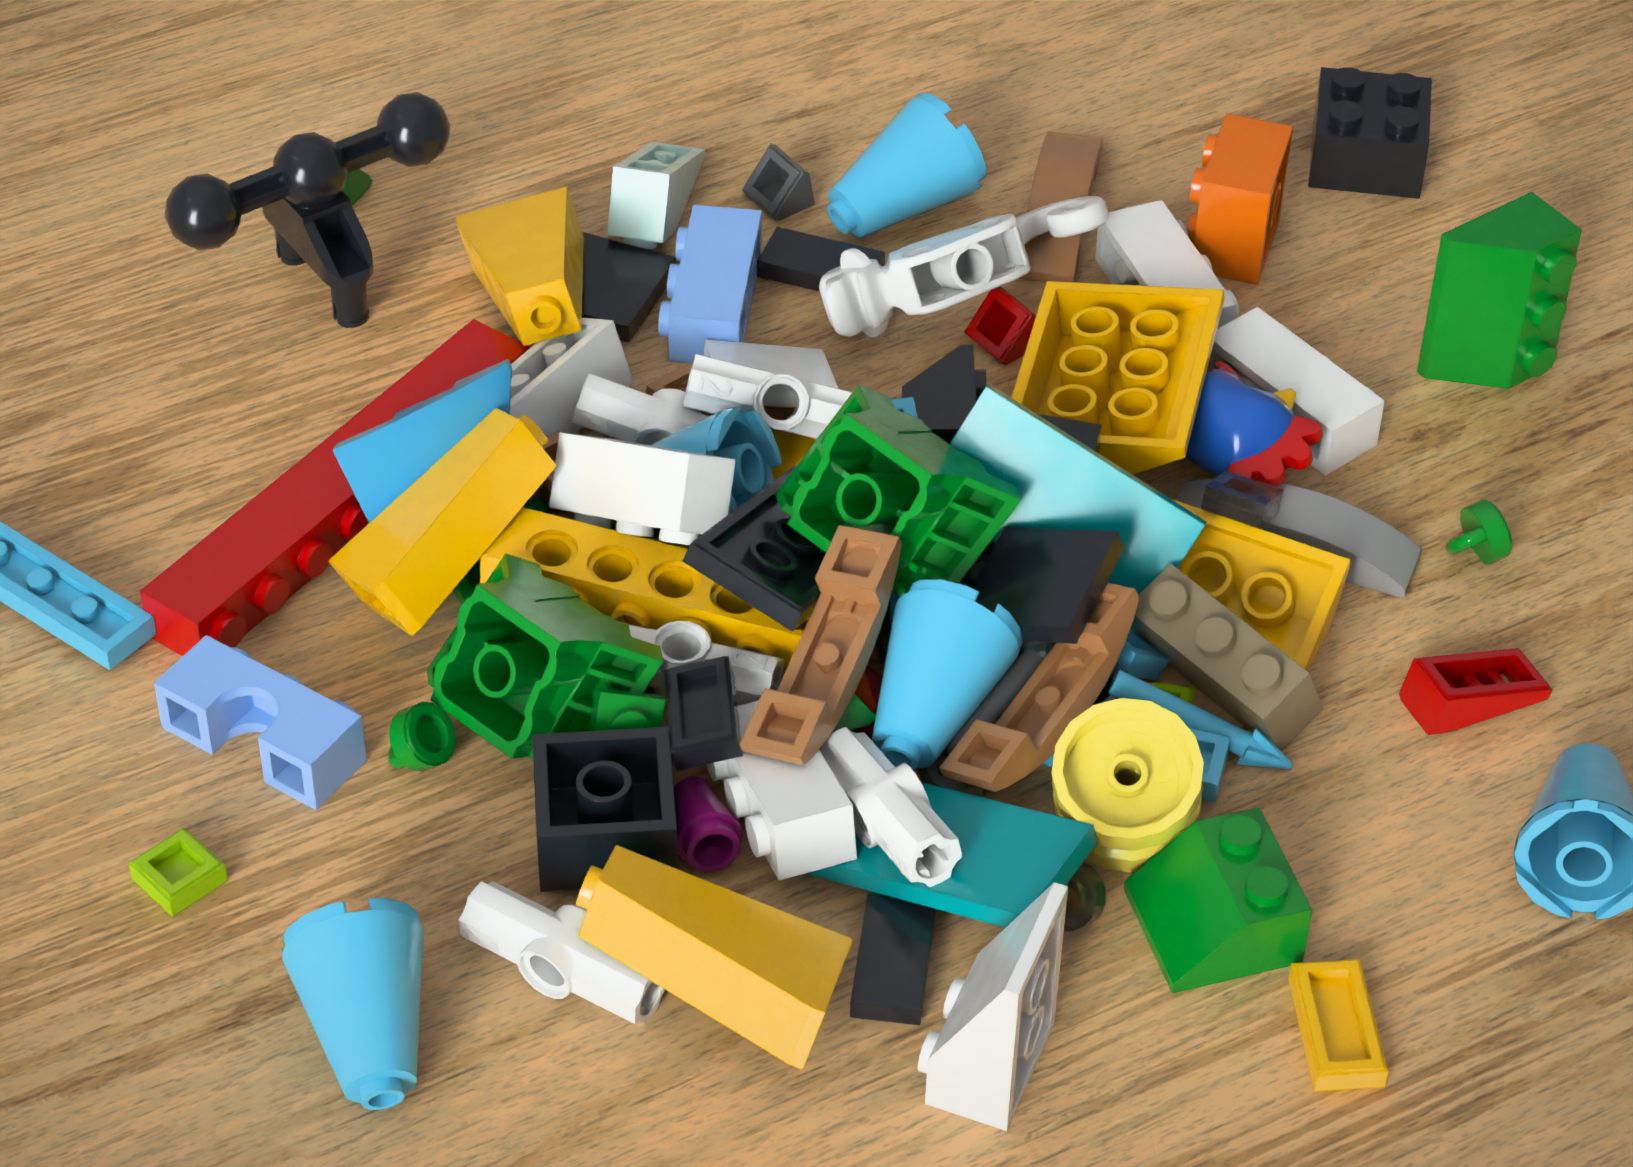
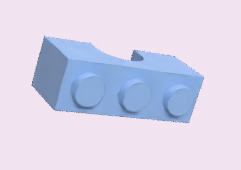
[154,635,367,810]

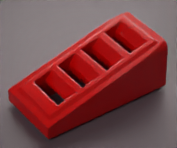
[1399,648,1553,735]

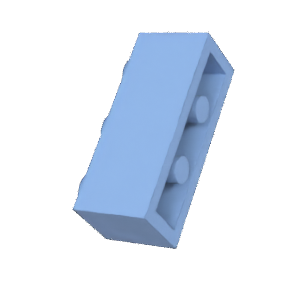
[658,204,762,363]

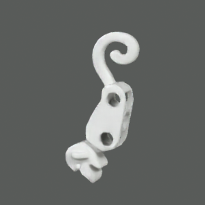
[819,196,1109,338]

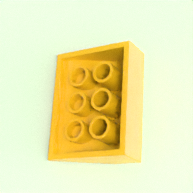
[1011,281,1225,475]

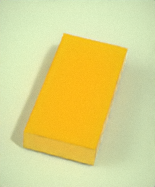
[1288,959,1388,1092]

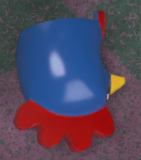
[1186,361,1323,495]

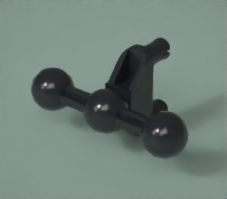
[165,92,450,328]

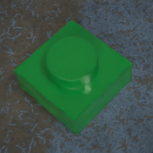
[589,687,666,731]

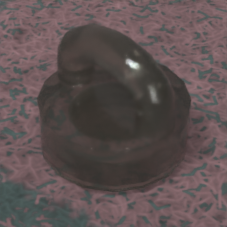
[1064,862,1106,931]

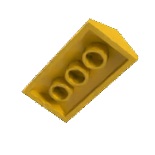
[1172,499,1351,671]

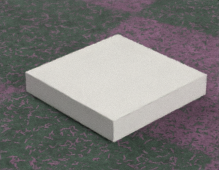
[703,339,839,408]

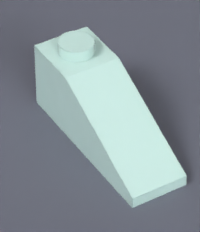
[607,141,705,249]

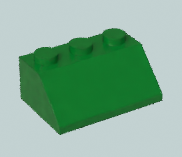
[1417,192,1582,389]

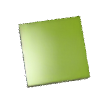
[128,828,228,917]

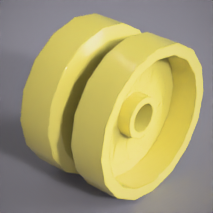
[1051,698,1204,873]

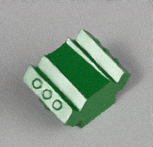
[775,385,1022,596]
[426,553,664,759]

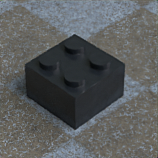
[1308,67,1432,199]
[532,727,678,892]

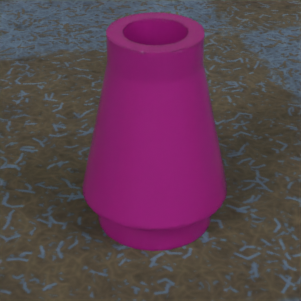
[674,776,743,872]

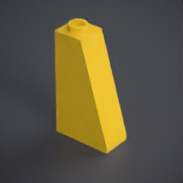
[456,186,584,346]
[328,408,557,636]
[576,845,853,1070]

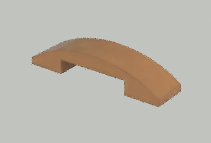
[1018,131,1103,282]
[739,525,902,766]
[939,582,1139,792]

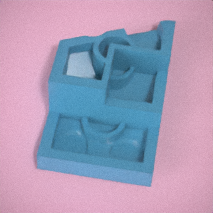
[332,359,512,523]

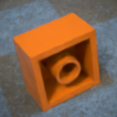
[1187,113,1293,285]

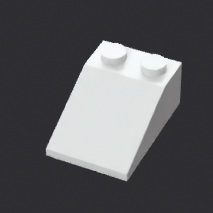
[918,882,1068,1131]

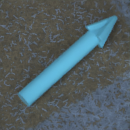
[1108,669,1293,769]

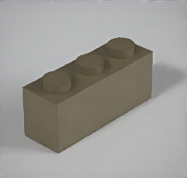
[1133,563,1324,751]

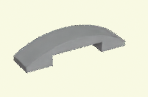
[1175,478,1422,598]

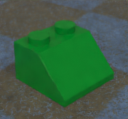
[1124,807,1312,993]

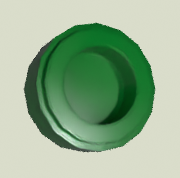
[1446,500,1512,565]
[388,701,456,772]

